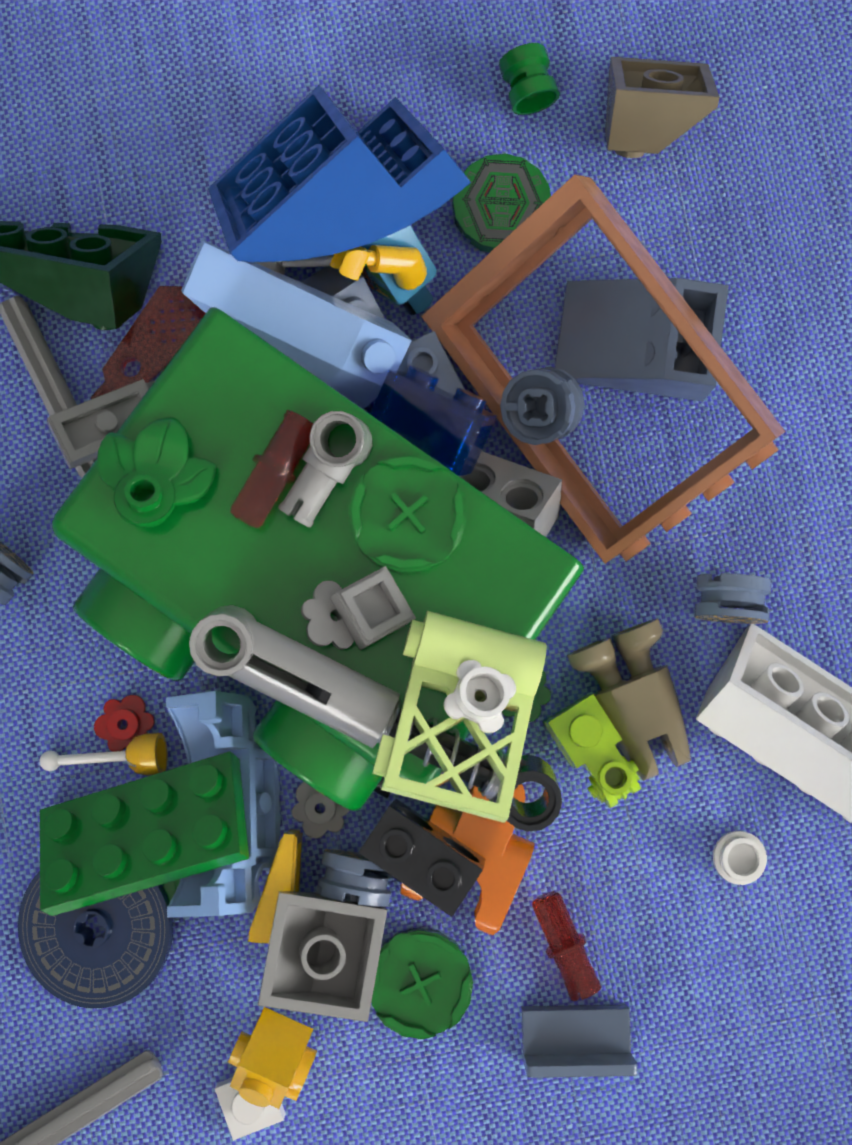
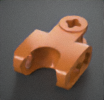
[400,784,535,936]

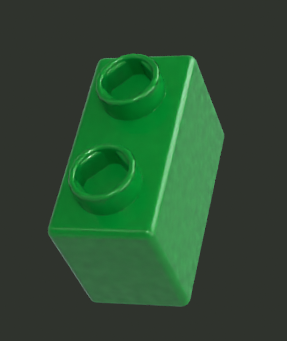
[52,307,584,811]

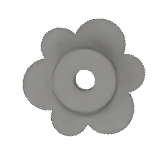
[301,581,354,650]
[292,782,350,838]

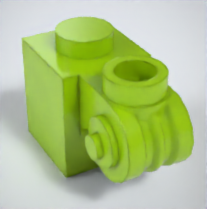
[543,694,641,809]

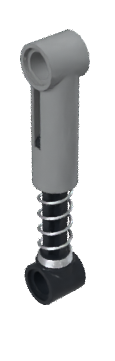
[189,605,562,832]

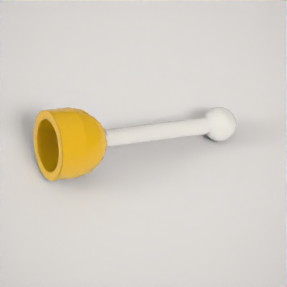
[40,733,168,776]

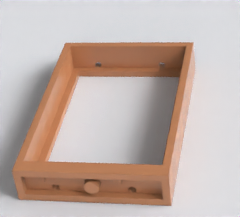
[421,174,786,564]

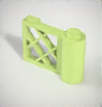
[372,611,547,823]

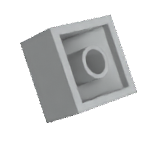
[258,891,387,1022]

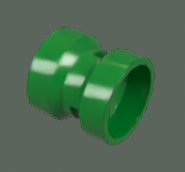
[499,43,560,115]

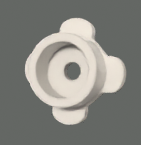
[444,660,516,733]

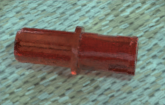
[230,410,313,528]
[532,891,602,1001]

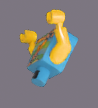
[330,225,437,315]

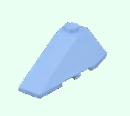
[181,240,412,409]

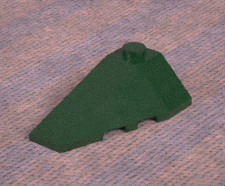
[0,221,162,330]

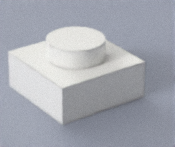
[215,1077,286,1141]

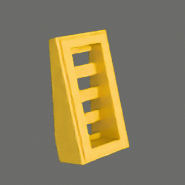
[248,829,303,943]

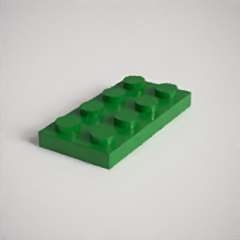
[40,751,249,916]

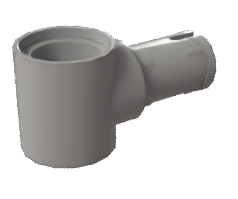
[278,411,373,528]

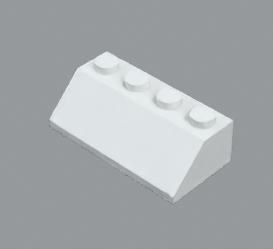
[696,624,852,823]

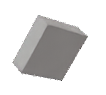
[330,566,416,650]

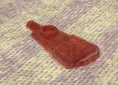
[90,286,205,399]

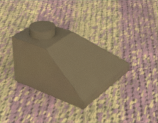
[605,57,720,158]

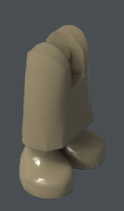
[567,618,691,781]

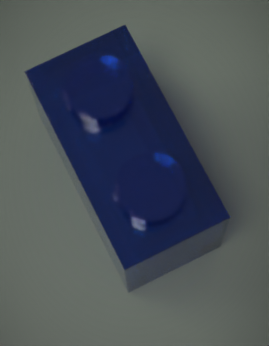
[370,365,497,476]

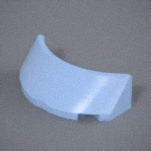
[166,691,281,918]

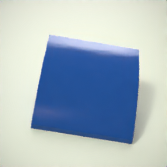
[208,85,471,262]

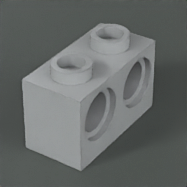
[450,446,562,537]

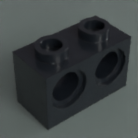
[358,799,486,917]

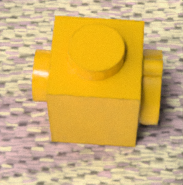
[228,1007,317,1109]

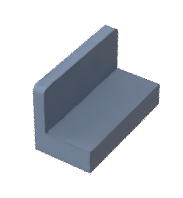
[521,1004,637,1078]

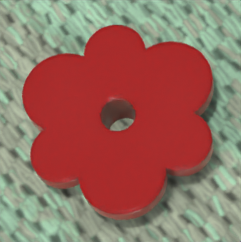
[94,695,155,752]

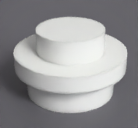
[713,831,767,885]

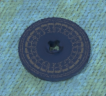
[18,871,173,1008]

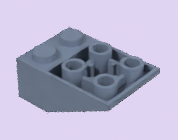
[555,278,729,402]

